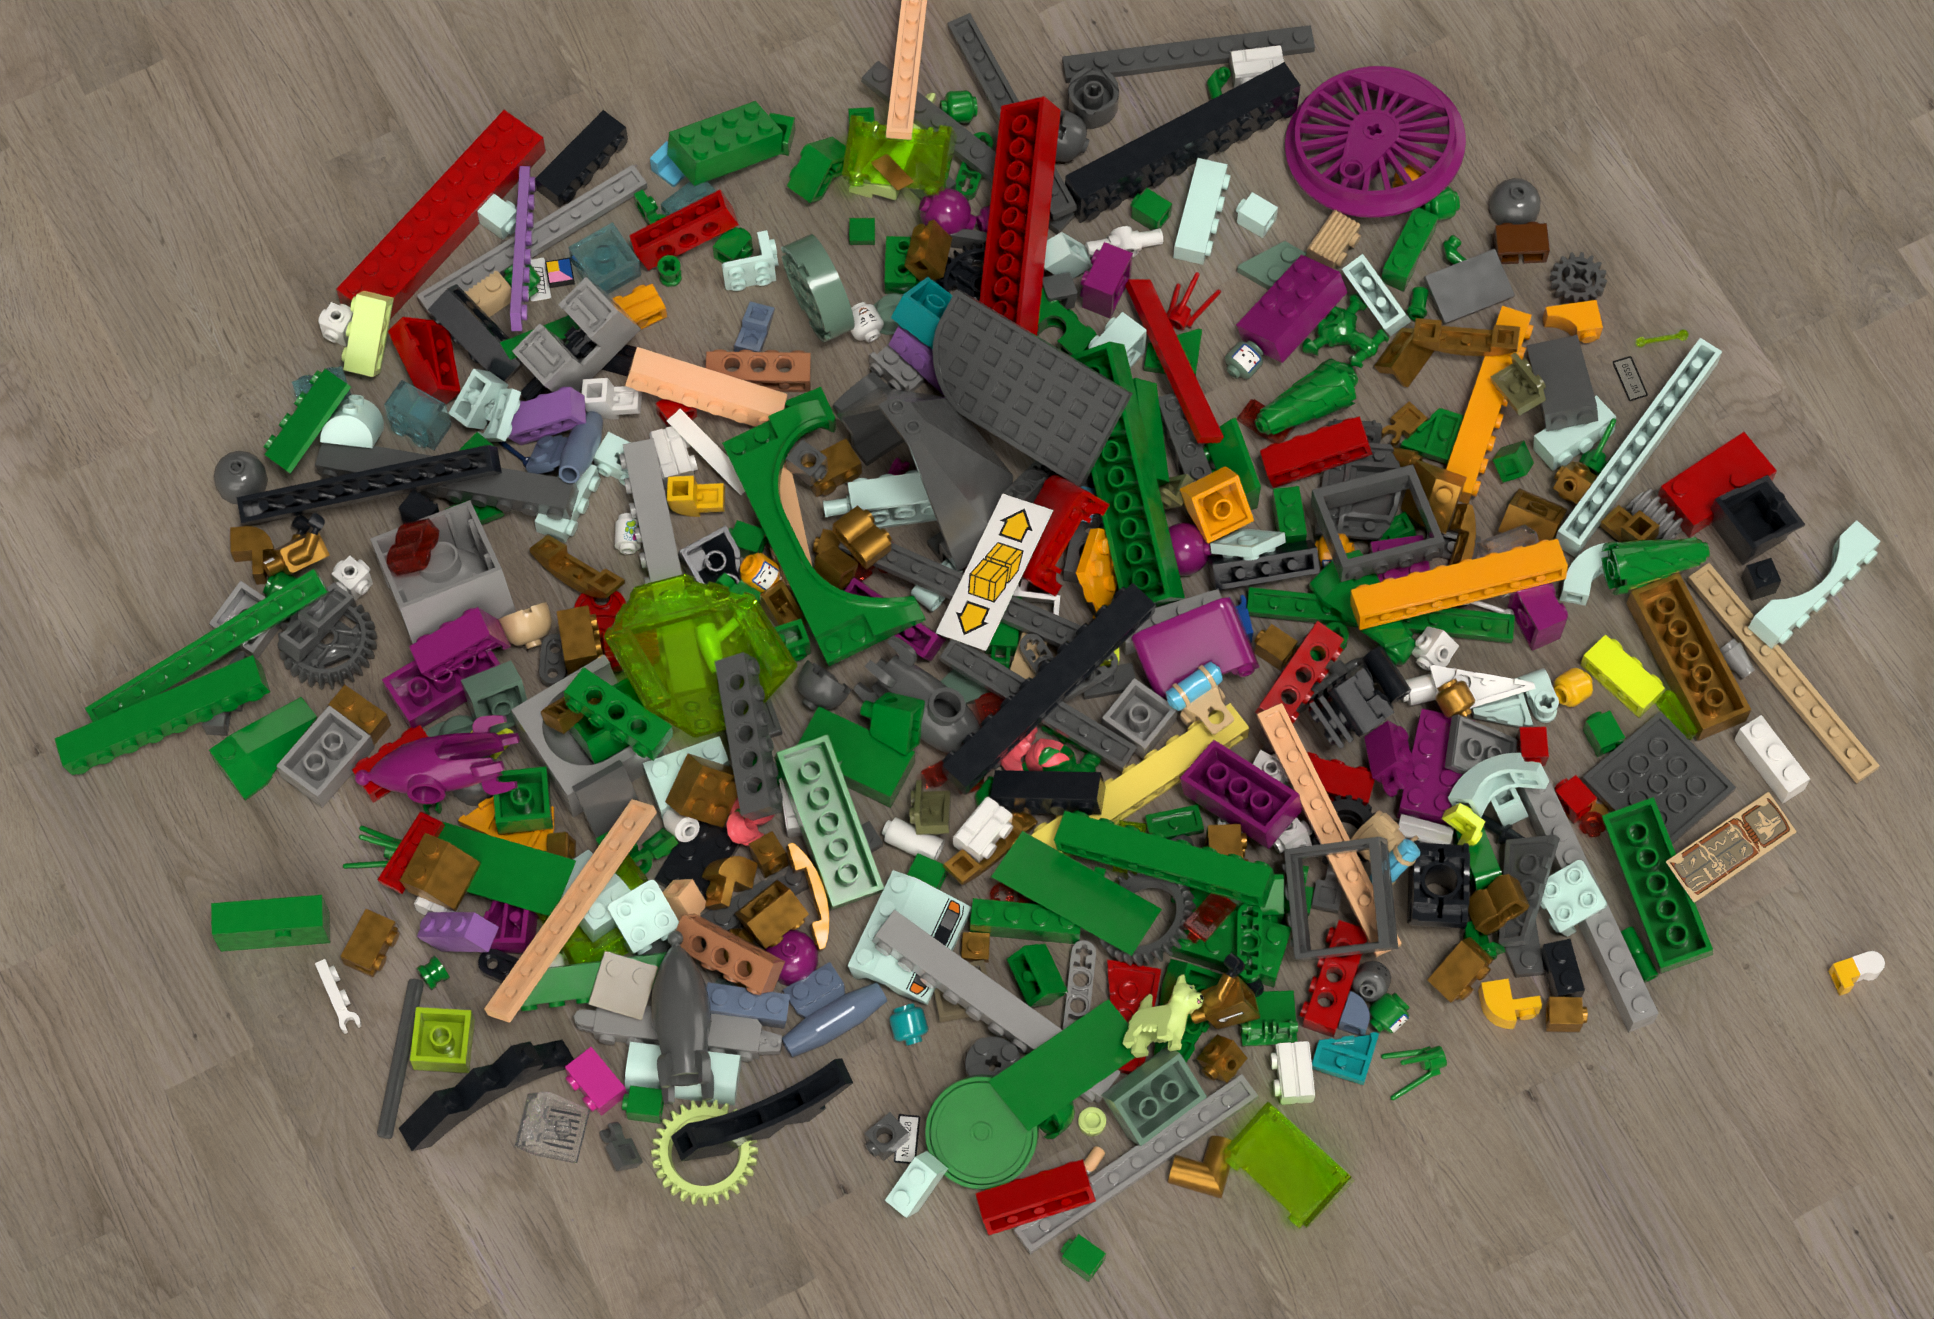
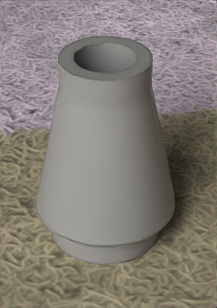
[1720,638,1755,679]

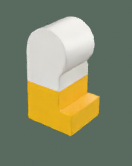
[1828,951,1885,996]

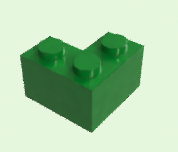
[787,136,856,203]

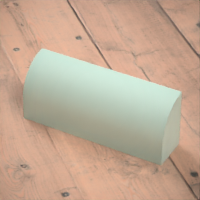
[625,1042,742,1106]

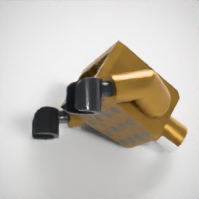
[263,513,330,577]
[1190,953,1264,1029]

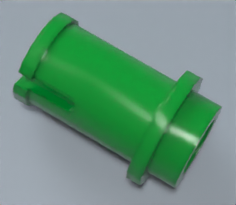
[1407,287,1429,321]

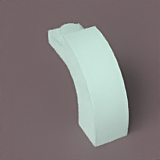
[1559,543,1608,606]
[1448,753,1549,818]

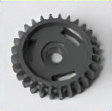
[278,600,377,689]

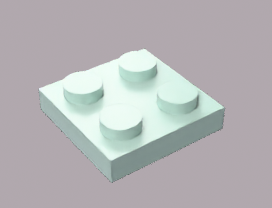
[1210,528,1286,560]

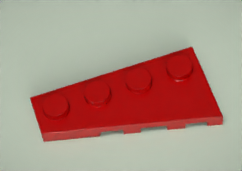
[1107,959,1161,1074]

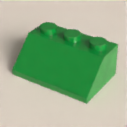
[1203,418,1261,510]

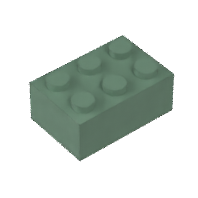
[1101,1046,1207,1146]

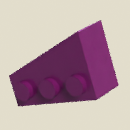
[409,607,511,680]
[481,900,538,953]

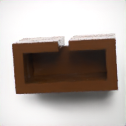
[1492,222,1550,264]

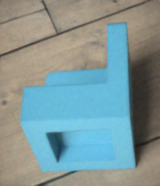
[650,141,685,187]

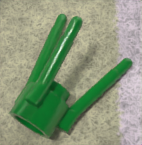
[1579,418,1616,476]
[343,825,402,869]
[1381,1046,1447,1100]

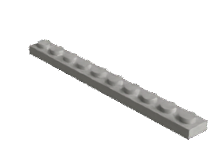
[417,165,648,319]
[1014,1074,1258,1255]

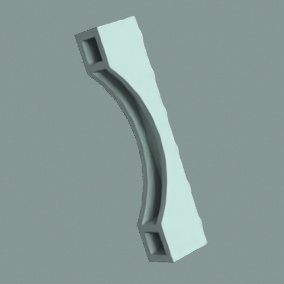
[1748,520,1881,649]

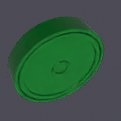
[925,1074,1039,1189]

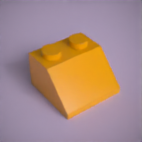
[1180,466,1254,543]

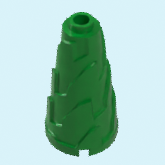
[1255,359,1356,435]
[1601,537,1710,595]

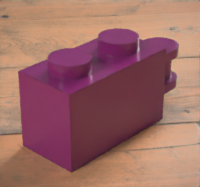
[1364,720,1414,797]

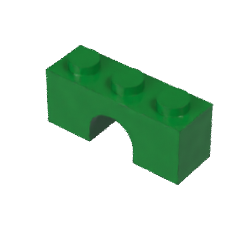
[1381,207,1439,292]
[1037,288,1097,356]

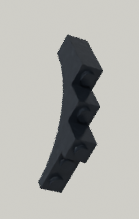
[399,1039,574,1151]
[671,1058,853,1162]

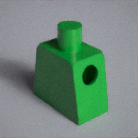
[860,692,925,755]

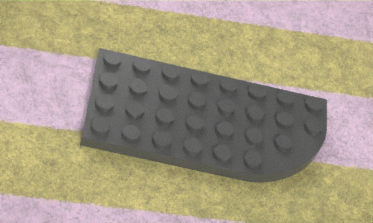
[933,289,1133,487]

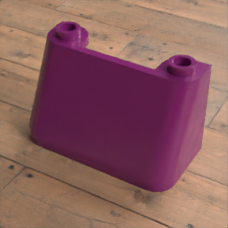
[1131,597,1260,701]

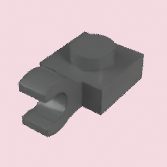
[1311,863,1343,913]
[600,1122,643,1171]

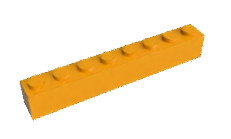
[1446,306,1534,504]
[1350,539,1568,630]

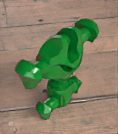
[1302,293,1389,368]

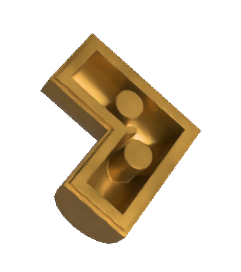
[1168,1135,1237,1199]

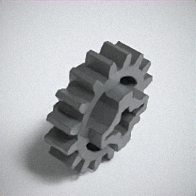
[1550,252,1607,304]

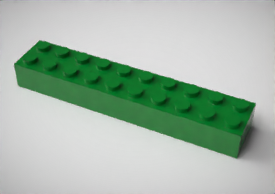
[1070,342,1185,608]

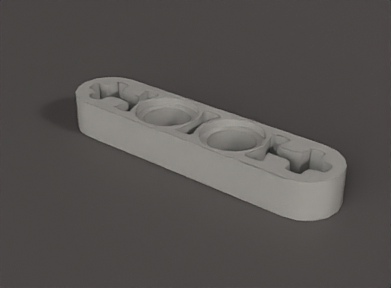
[1063,940,1096,1030]

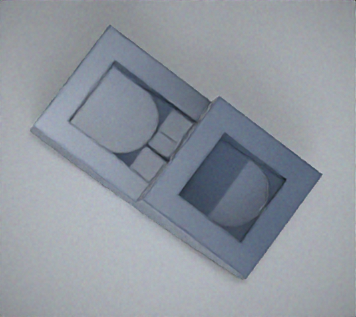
[734,302,775,352]

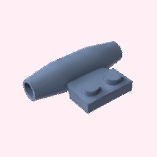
[526,411,603,483]
[781,962,887,1058]

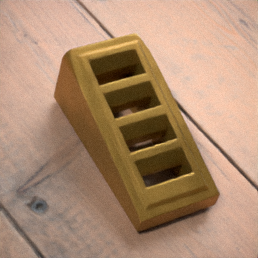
[541,697,601,734]

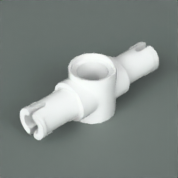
[1085,226,1163,258]

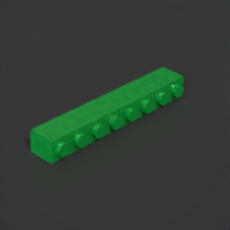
[54,655,271,775]
[1054,811,1275,908]

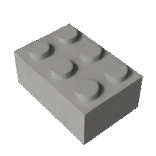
[276,706,375,808]

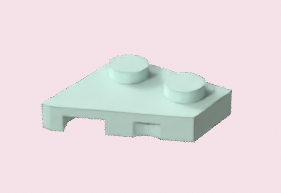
[478,388,521,442]
[1470,678,1533,727]

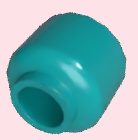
[889,1003,929,1046]

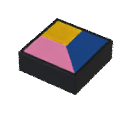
[545,257,575,288]

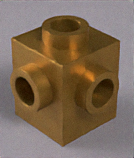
[1553,461,1598,504]
[1197,1034,1247,1083]

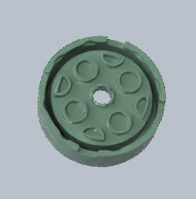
[781,234,855,342]

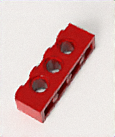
[629,190,739,270]
[1255,621,1344,724]
[1300,920,1367,1038]

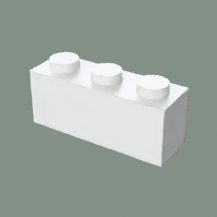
[1734,715,1810,804]

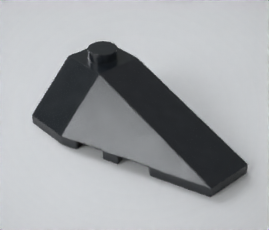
[678,525,755,644]

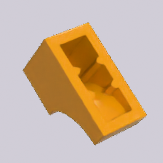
[1542,300,1603,343]

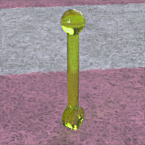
[1636,329,1689,347]

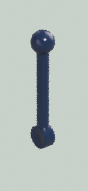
[497,442,530,468]

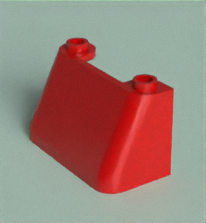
[1022,475,1110,597]

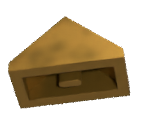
[760,579,807,627]

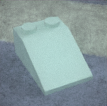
[561,850,631,942]

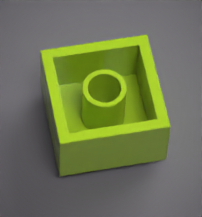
[410,1007,475,1073]

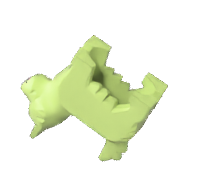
[1123,974,1204,1058]

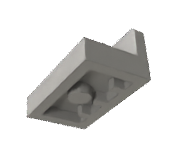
[869,344,927,392]

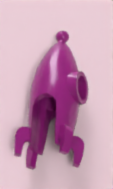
[355,715,520,804]

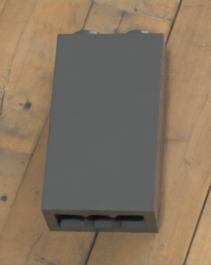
[1526,335,1598,431]

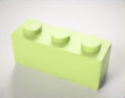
[342,291,394,377]

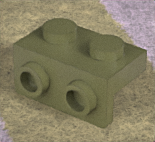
[1491,352,1546,416]
[1158,474,1194,510]
[910,780,951,835]

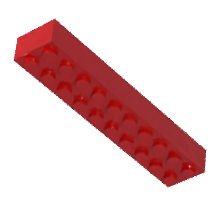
[980,96,1061,336]
[336,110,546,319]

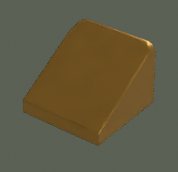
[547,832,576,859]

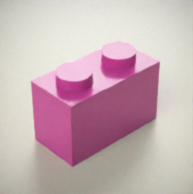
[565,1047,627,1116]

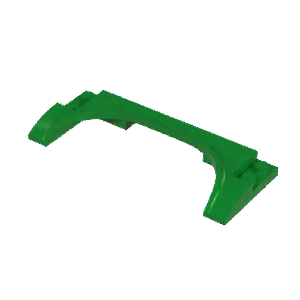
[722,400,926,666]

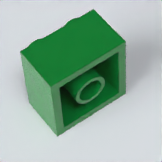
[494,766,553,834]

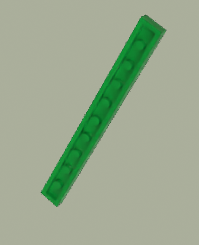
[85,569,329,722]
[1247,587,1515,643]

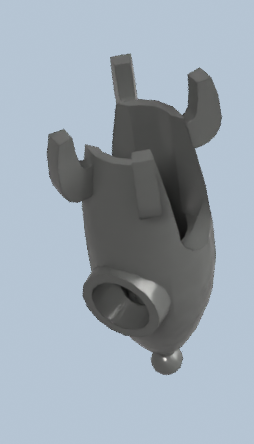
[854,636,1001,769]
[651,930,714,1104]

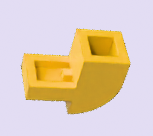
[667,476,725,517]
[1478,979,1542,1029]

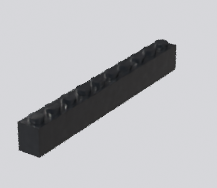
[236,445,502,525]
[942,583,1156,795]

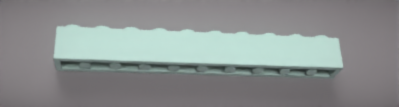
[1555,338,1722,558]

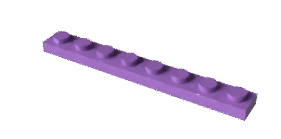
[510,166,536,331]

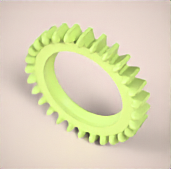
[651,1100,758,1206]

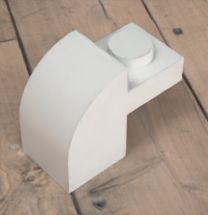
[582,378,642,419]

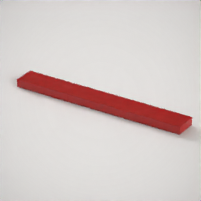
[1125,279,1224,443]

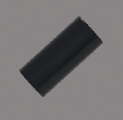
[1362,646,1412,704]

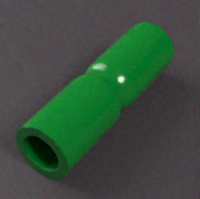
[1621,927,1659,983]

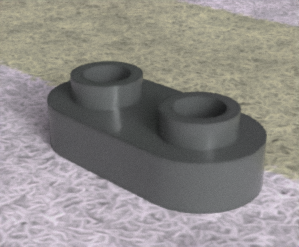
[539,634,567,687]

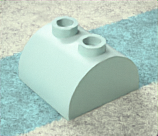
[320,395,384,448]

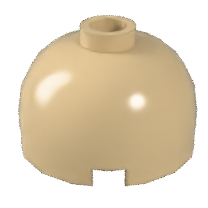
[498,602,552,649]

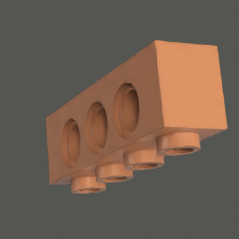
[706,349,811,392]
[676,913,785,995]

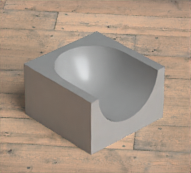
[370,500,516,644]
[511,655,664,817]

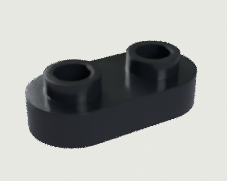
[478,949,519,984]

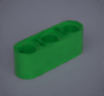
[1451,826,1502,892]

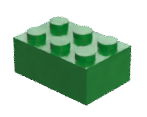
[570,674,664,764]

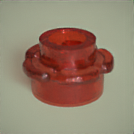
[1579,811,1605,837]

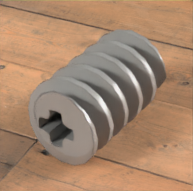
[1625,489,1683,540]

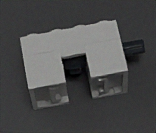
[512,277,641,401]

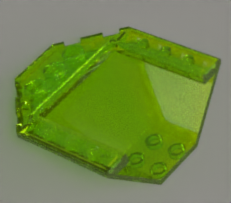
[604,574,797,738]

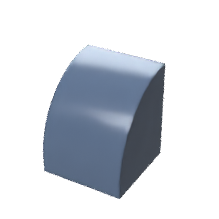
[1338,991,1370,1036]

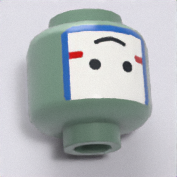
[1225,341,1263,379]

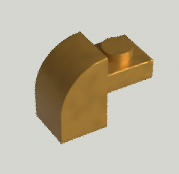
[1600,505,1660,542]
[230,526,275,585]
[702,856,758,910]

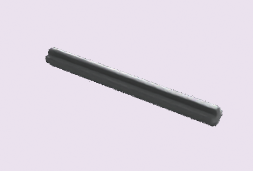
[377,979,424,1139]

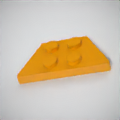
[1076,528,1118,619]
[458,796,555,852]

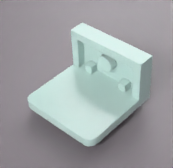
[722,230,779,291]
[1540,860,1607,937]
[607,880,679,955]

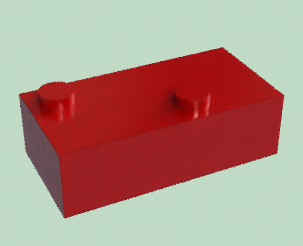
[1658,432,1777,538]

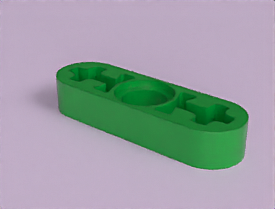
[955,132,993,201]
[1236,903,1262,983]

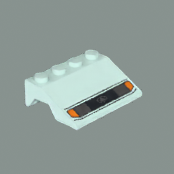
[848,870,972,1005]

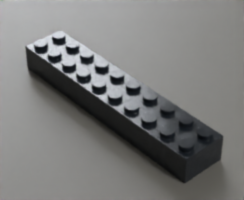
[1065,62,1301,223]

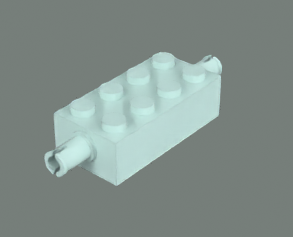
[823,470,937,529]

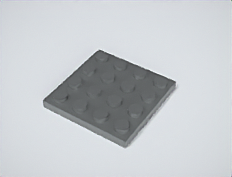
[1581,711,1736,845]

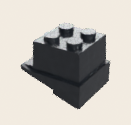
[1711,475,1805,565]

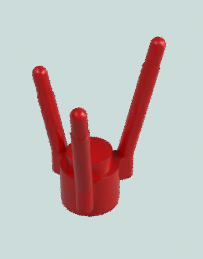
[1166,272,1221,330]

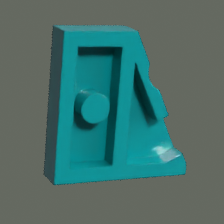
[1312,1032,1379,1085]

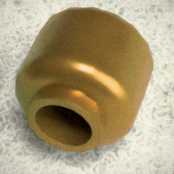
[1435,678,1476,718]

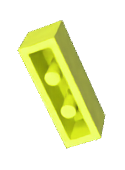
[1580,634,1665,718]

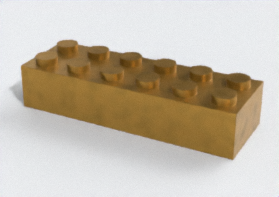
[1626,572,1751,741]

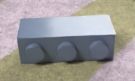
[707,982,790,1029]

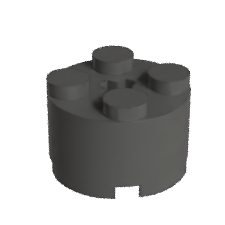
[1067,68,1119,129]
[965,1037,1021,1077]

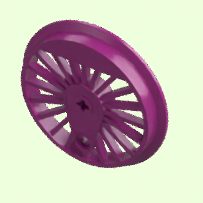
[1285,66,1466,218]

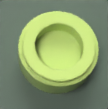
[1078,1107,1106,1137]

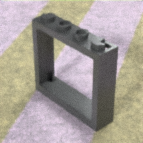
[1311,465,1445,582]
[1282,837,1399,961]

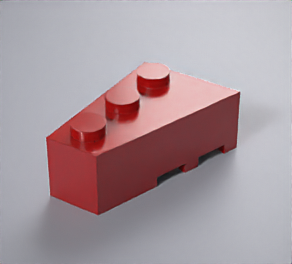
[388,317,461,406]

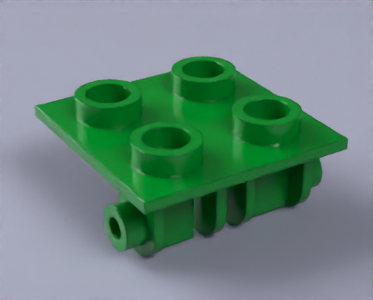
[1241,990,1298,1046]

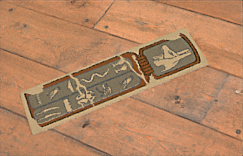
[1666,792,1796,903]

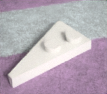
[1429,665,1535,708]

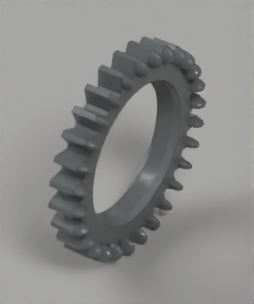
[1098,870,1196,966]

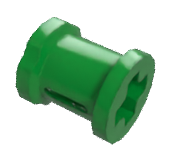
[657,255,682,287]

